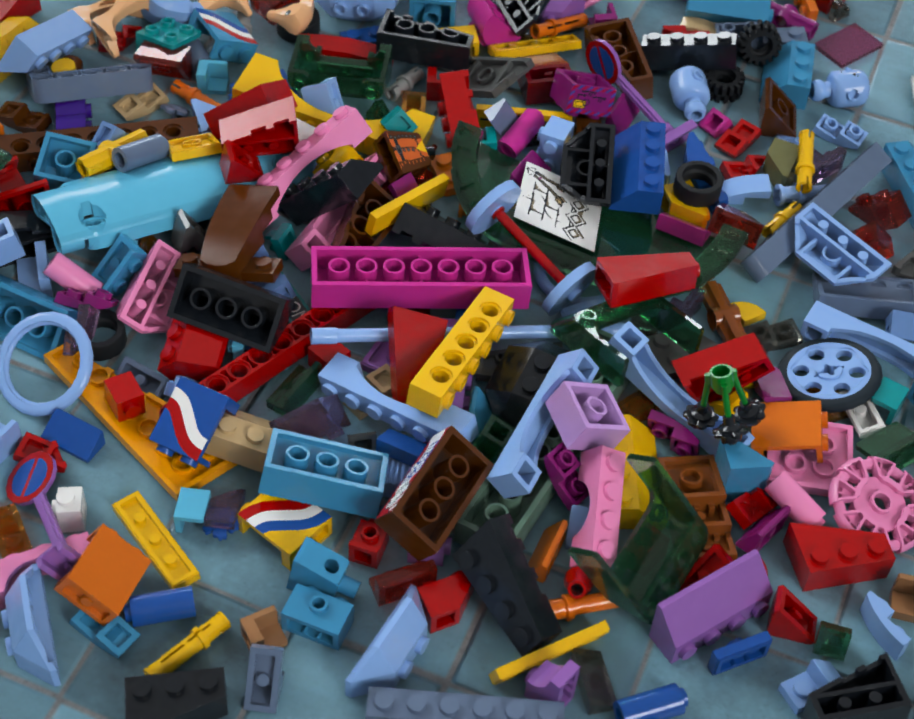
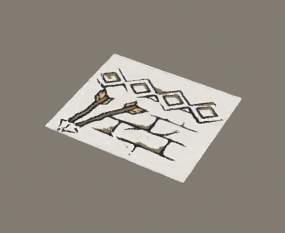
[514,161,602,252]

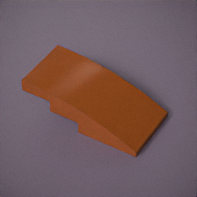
[657,454,738,566]

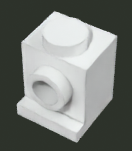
[51,486,87,533]

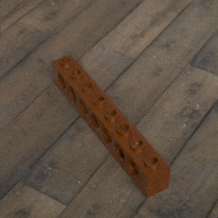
[0,116,199,173]

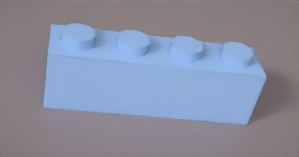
[0,9,93,73]

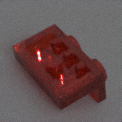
[369,559,438,606]

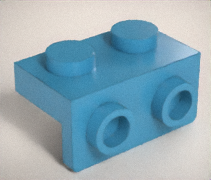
[91,234,148,296]

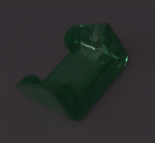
[287,34,393,100]

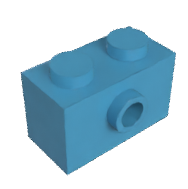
[281,583,354,651]

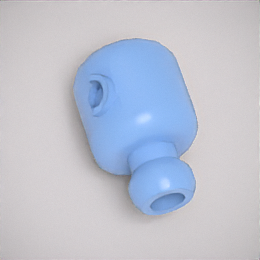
[669,65,710,122]
[809,67,870,108]

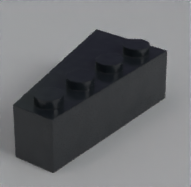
[376,8,474,71]
[391,202,504,248]

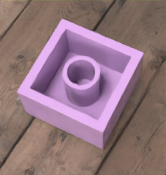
[545,381,631,451]

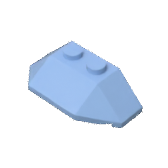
[795,202,892,286]
[1,563,61,687]
[345,584,429,698]

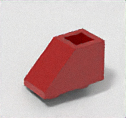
[417,570,474,634]

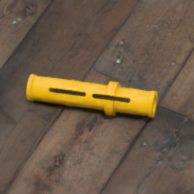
[795,129,815,194]
[143,611,231,675]

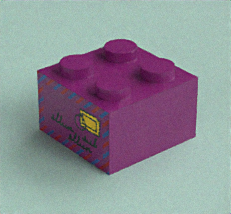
[549,68,617,119]

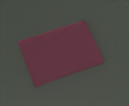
[814,23,883,69]

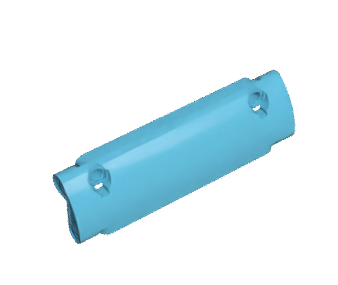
[31,152,318,254]

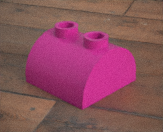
[467,0,521,47]

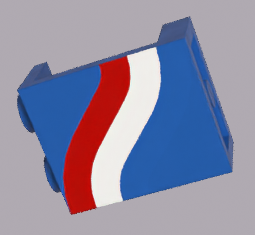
[149,376,240,468]

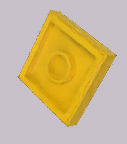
[168,132,222,162]

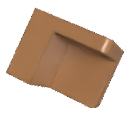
[889,573,914,623]
[240,605,288,651]

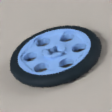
[778,338,883,413]

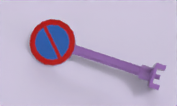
[585,39,698,153]
[6,451,81,581]

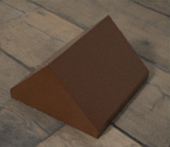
[759,77,796,137]

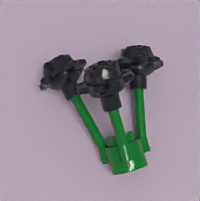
[683,364,766,445]

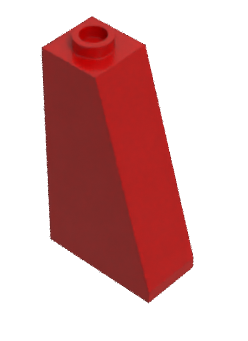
[594,252,700,308]
[387,306,448,404]

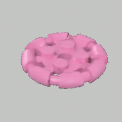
[828,456,914,554]

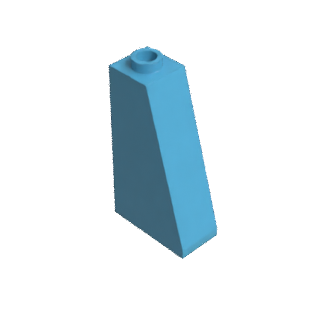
[685,0,774,24]

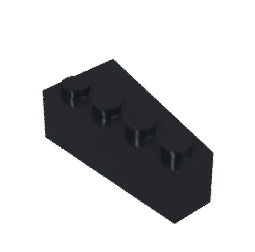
[452,513,562,657]

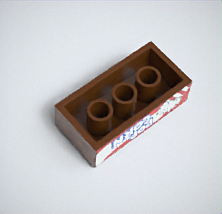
[374,425,494,562]

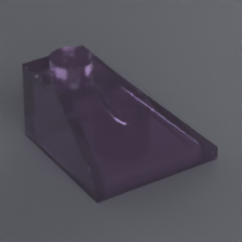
[268,394,351,441]

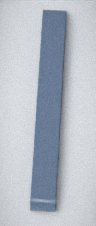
[740,142,892,283]

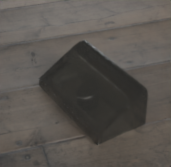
[571,648,616,715]

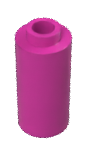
[497,108,545,160]

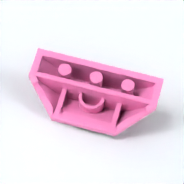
[116,239,182,334]

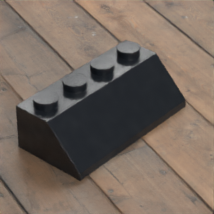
[641,31,739,71]
[279,159,384,226]
[167,263,295,353]

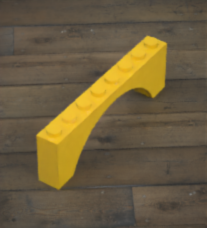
[232,53,435,156]

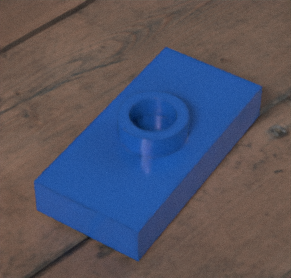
[707,631,773,675]

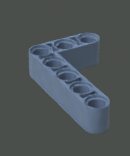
[26,63,154,104]

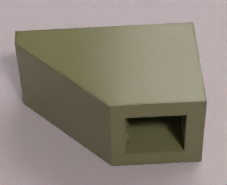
[763,137,799,186]

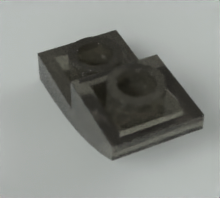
[744,318,803,352]

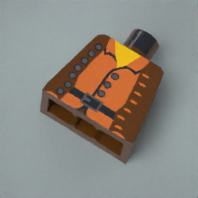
[373,130,435,184]

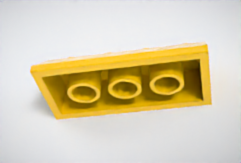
[614,414,665,530]

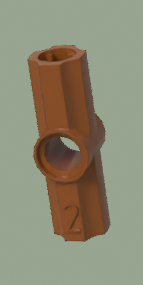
[698,280,747,343]

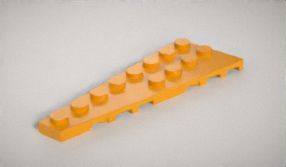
[43,342,238,501]

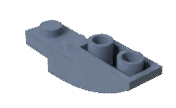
[715,21,808,51]

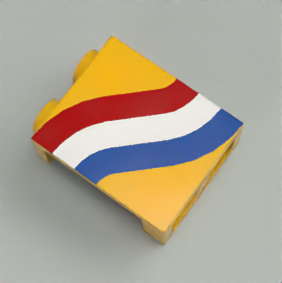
[237,493,332,571]

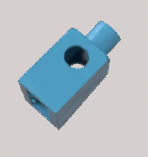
[286,536,362,599]

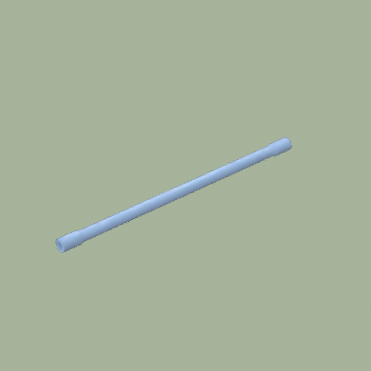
[310,322,633,345]

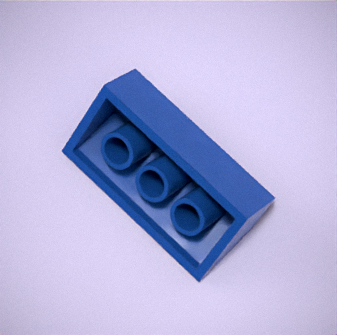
[608,121,666,215]

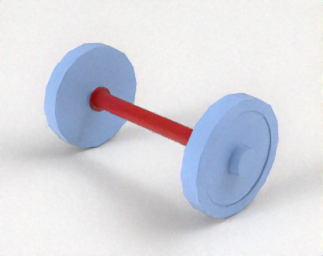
[465,180,596,316]

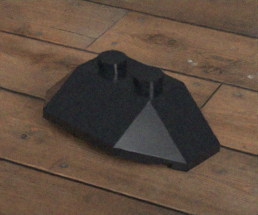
[495,0,550,36]
[559,123,616,207]
[485,340,569,436]

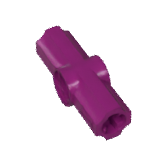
[770,1,819,41]

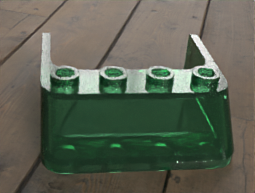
[550,297,704,387]
[568,454,708,625]

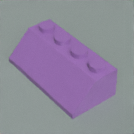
[649,549,773,664]

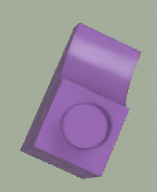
[524,659,580,707]

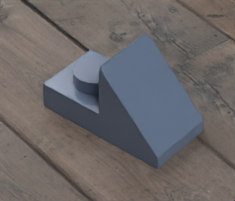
[243,643,285,714]

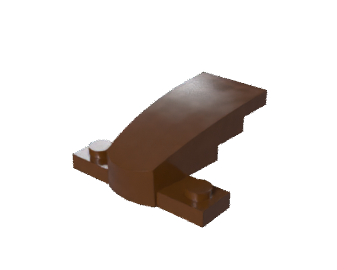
[173,184,284,283]

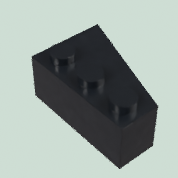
[802,652,912,719]

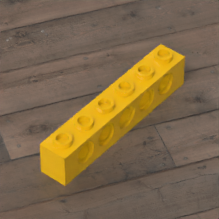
[406,286,515,418]

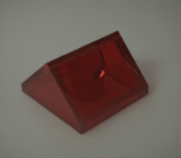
[133,40,192,81]

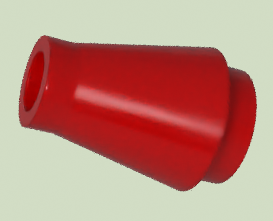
[564,566,594,599]

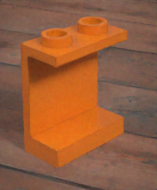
[751,400,829,463]
[54,524,151,627]

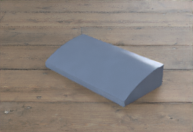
[812,270,914,320]

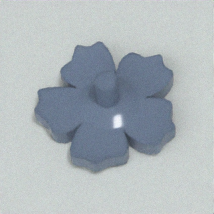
[160,103,190,119]

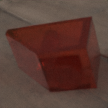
[707,203,764,250]

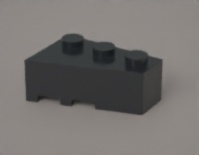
[0,210,57,268]
[125,667,228,719]

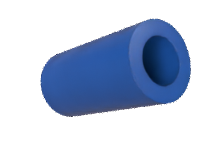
[124,585,196,628]
[613,683,688,719]

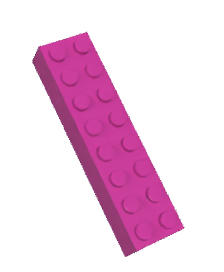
[311,246,532,309]

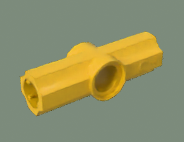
[75,129,148,178]

